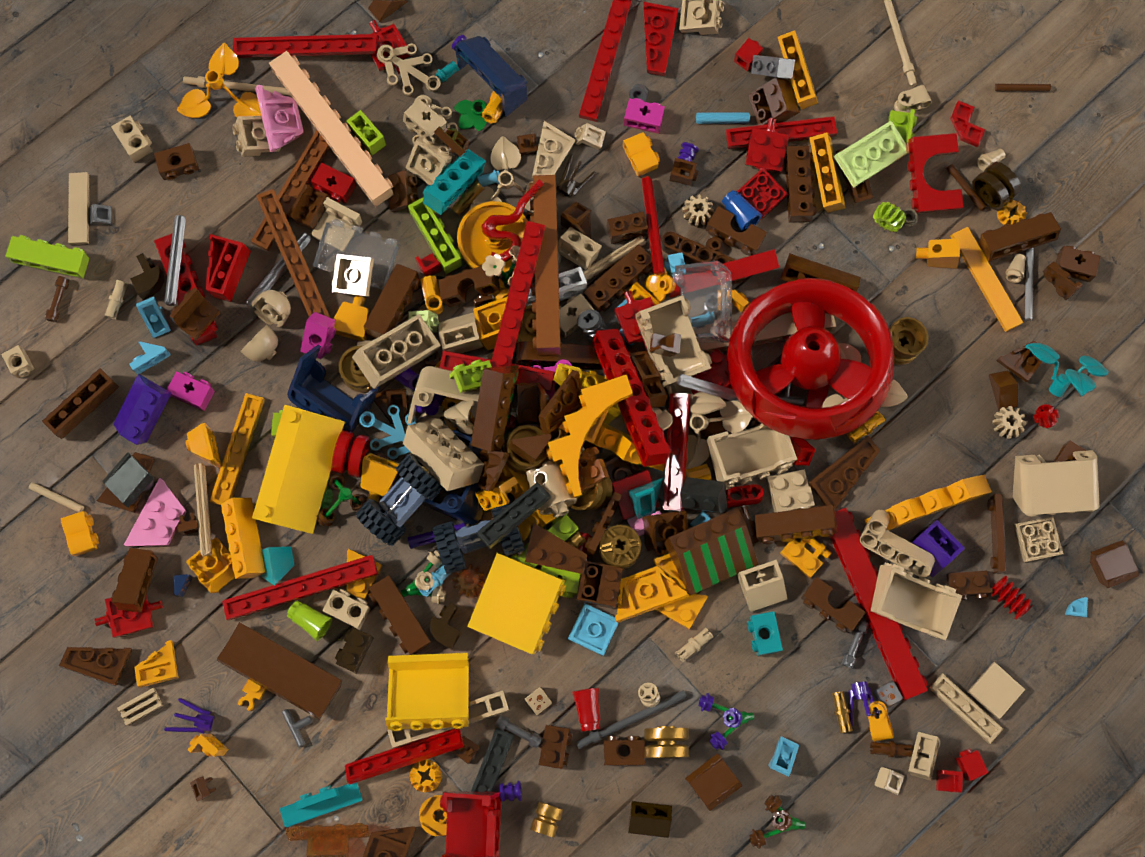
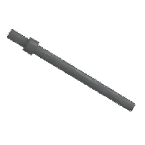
[576,690,687,749]

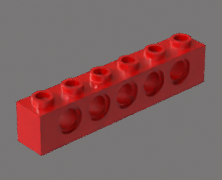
[154,233,218,346]

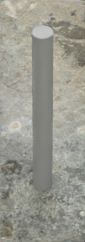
[1025,248,1034,321]

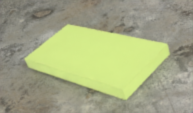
[834,121,908,188]

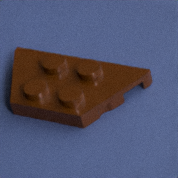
[363,826,417,857]

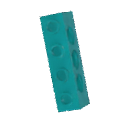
[423,149,486,215]

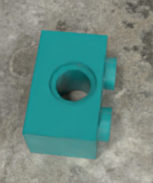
[747,611,783,656]

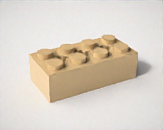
[352,314,441,389]
[403,418,484,491]

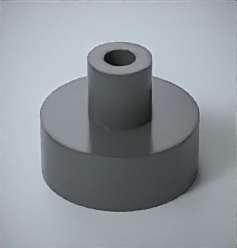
[629,84,649,102]

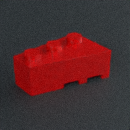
[206,234,251,302]

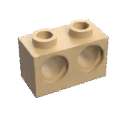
[111,116,153,163]
[558,227,602,270]
[322,589,371,630]
[908,732,940,781]

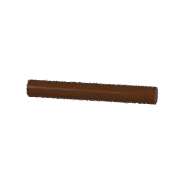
[995,84,1051,91]
[946,164,987,211]

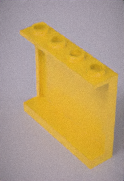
[467,553,566,655]
[385,653,469,731]

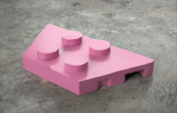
[255,85,304,152]
[124,478,187,547]

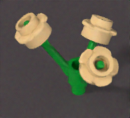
[401,550,446,605]

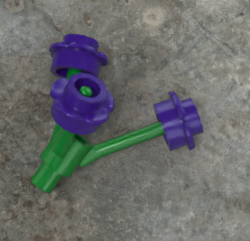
[698,693,754,750]

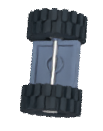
[356,453,444,546]
[433,503,525,574]

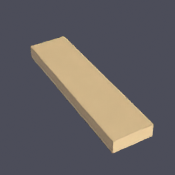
[68,172,89,245]
[929,673,1003,744]

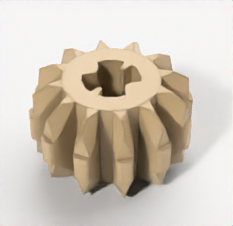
[682,194,714,227]
[992,406,1027,439]

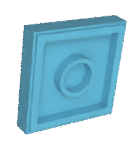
[568,603,618,656]

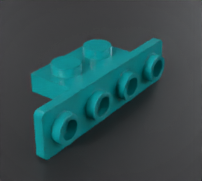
[280,782,363,827]

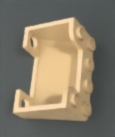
[707,423,797,490]
[1013,450,1100,516]
[871,562,962,641]

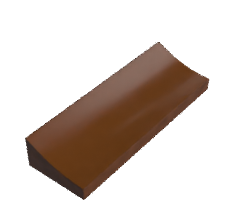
[217,622,342,720]

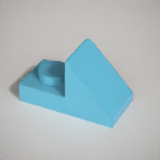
[136,297,171,338]
[129,342,171,375]
[768,737,799,777]

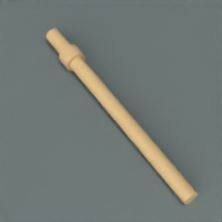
[884,0,917,87]
[183,76,291,96]

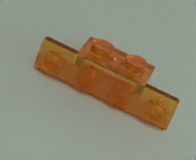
[286,823,370,857]

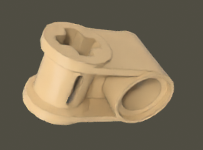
[894,85,932,113]

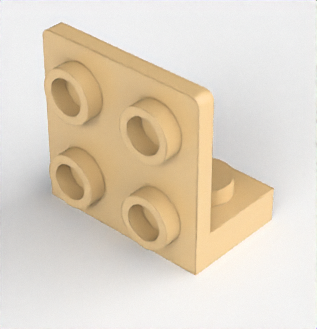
[312,197,362,252]

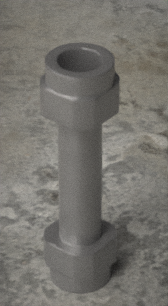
[841,620,870,668]
[495,715,543,749]

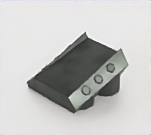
[102,452,154,508]

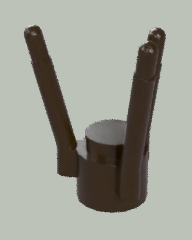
[558,154,596,197]

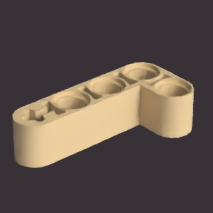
[860,510,935,577]

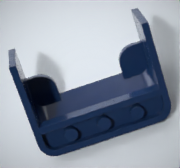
[455,36,527,117]
[287,345,379,432]
[422,430,500,526]

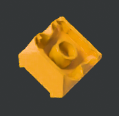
[186,537,235,593]

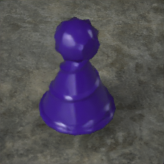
[416,397,439,415]

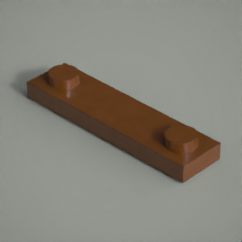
[987,494,1006,574]

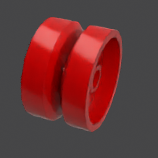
[332,430,371,478]

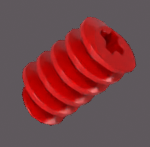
[991,576,1033,620]

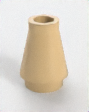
[977,149,1006,171]
[1005,254,1026,283]

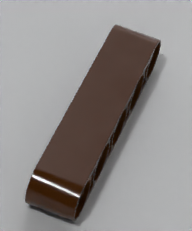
[661,231,745,284]
[516,341,603,370]

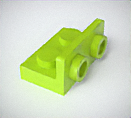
[888,109,917,144]
[449,360,492,393]

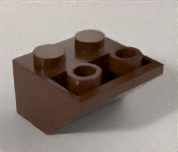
[749,77,800,125]
[577,561,623,609]

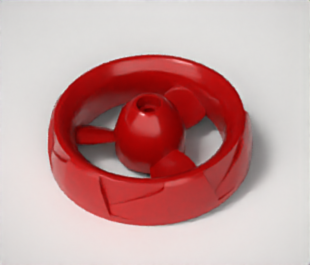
[727,278,894,439]

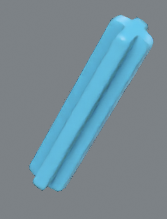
[696,112,750,124]

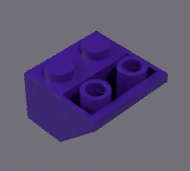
[912,520,965,578]

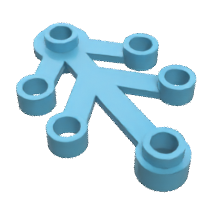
[359,404,417,459]

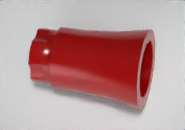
[572,687,601,731]

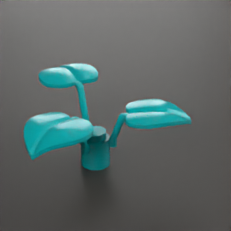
[1025,343,1109,397]

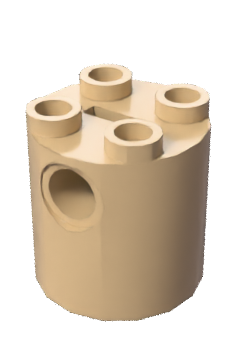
[526,460,577,517]

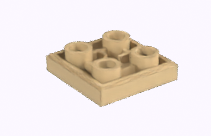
[1014,517,1063,562]
[968,662,1025,719]

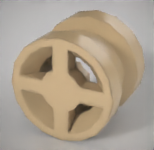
[638,683,660,708]

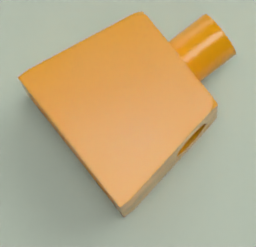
[916,239,960,269]
[334,295,370,341]
[360,453,399,502]

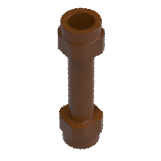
[45,276,69,322]

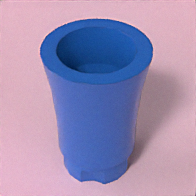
[722,190,762,232]

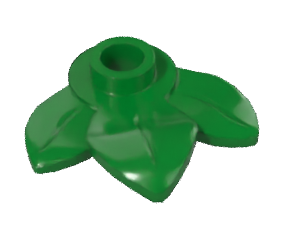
[454,99,487,131]

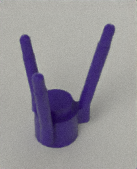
[848,682,880,726]
[164,698,214,734]

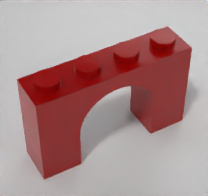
[906,133,963,213]

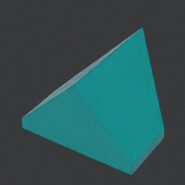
[628,478,663,519]
[260,546,295,586]

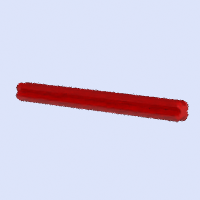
[641,176,665,276]

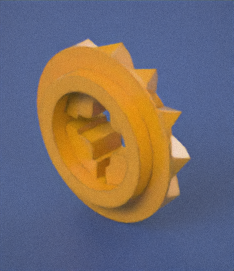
[997,199,1027,225]
[409,759,442,792]

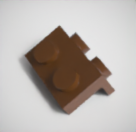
[388,170,419,212]
[288,184,331,229]

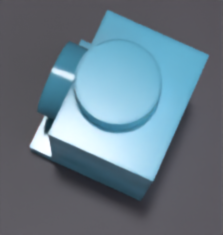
[664,252,686,277]

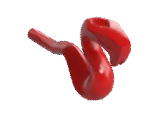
[481,179,544,263]

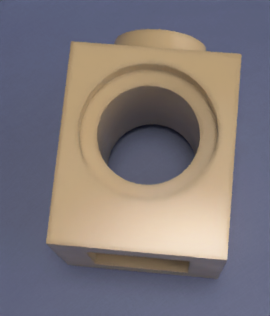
[1,345,35,378]

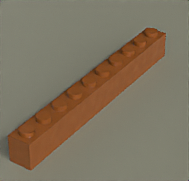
[530,175,561,356]

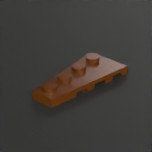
[808,436,880,510]

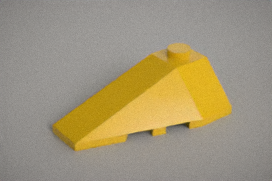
[553,363,621,424]

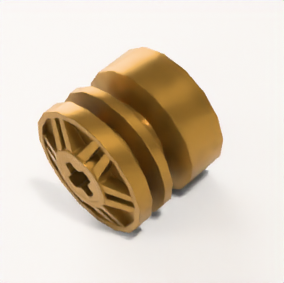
[889,317,928,365]
[599,525,641,570]

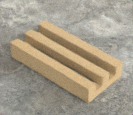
[117,688,163,726]

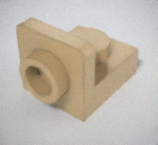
[575,123,606,150]

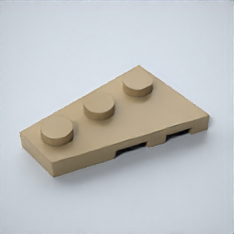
[532,121,575,178]

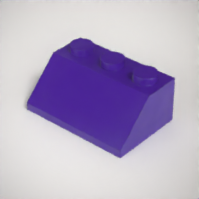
[113,374,171,445]

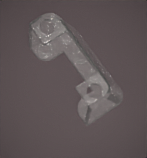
[313,219,401,290]

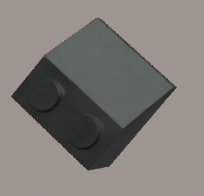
[680,477,728,513]

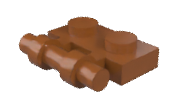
[579,447,609,492]

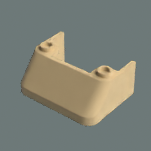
[407,366,480,424]

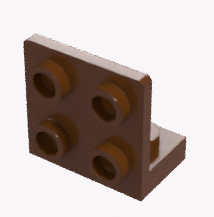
[169,288,221,341]
[516,382,550,430]

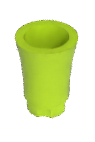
[287,600,333,641]

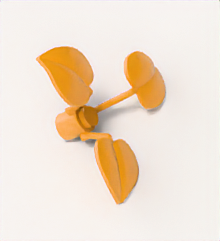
[177,43,262,118]

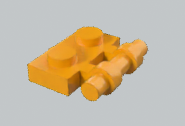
[780,538,831,578]

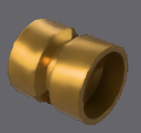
[530,802,563,838]

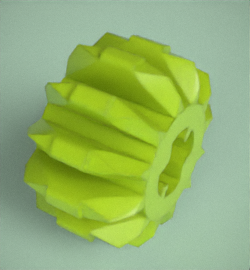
[873,202,907,232]

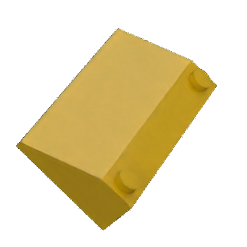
[252,405,345,534]

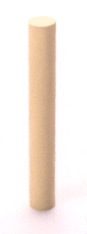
[29,482,84,512]

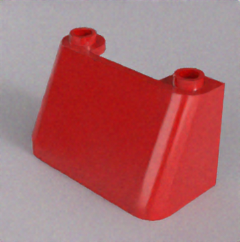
[440,791,502,857]

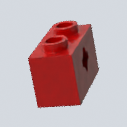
[311,163,357,204]

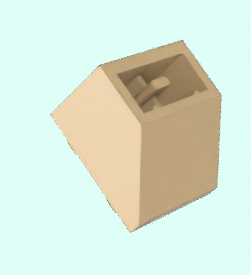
[439,312,484,354]
[737,560,787,612]

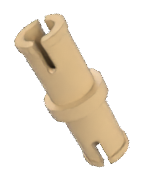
[104,280,128,320]
[675,627,713,662]

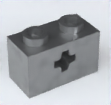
[751,55,795,78]

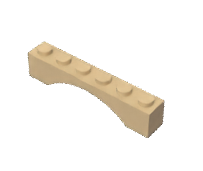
[387,691,509,748]

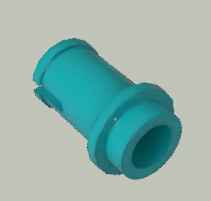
[435,61,459,83]

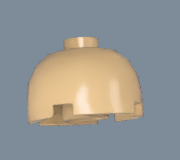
[252,290,291,327]
[240,325,278,362]

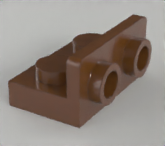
[947,570,993,600]
[539,725,572,769]

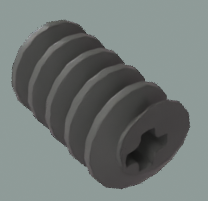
[577,310,609,344]

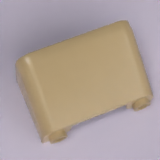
[635,295,712,386]

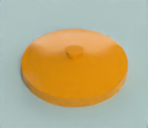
[457,201,528,275]

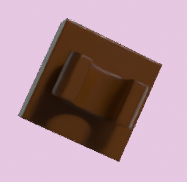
[517,133,537,156]
[177,513,199,536]
[452,736,480,764]
[190,776,216,802]

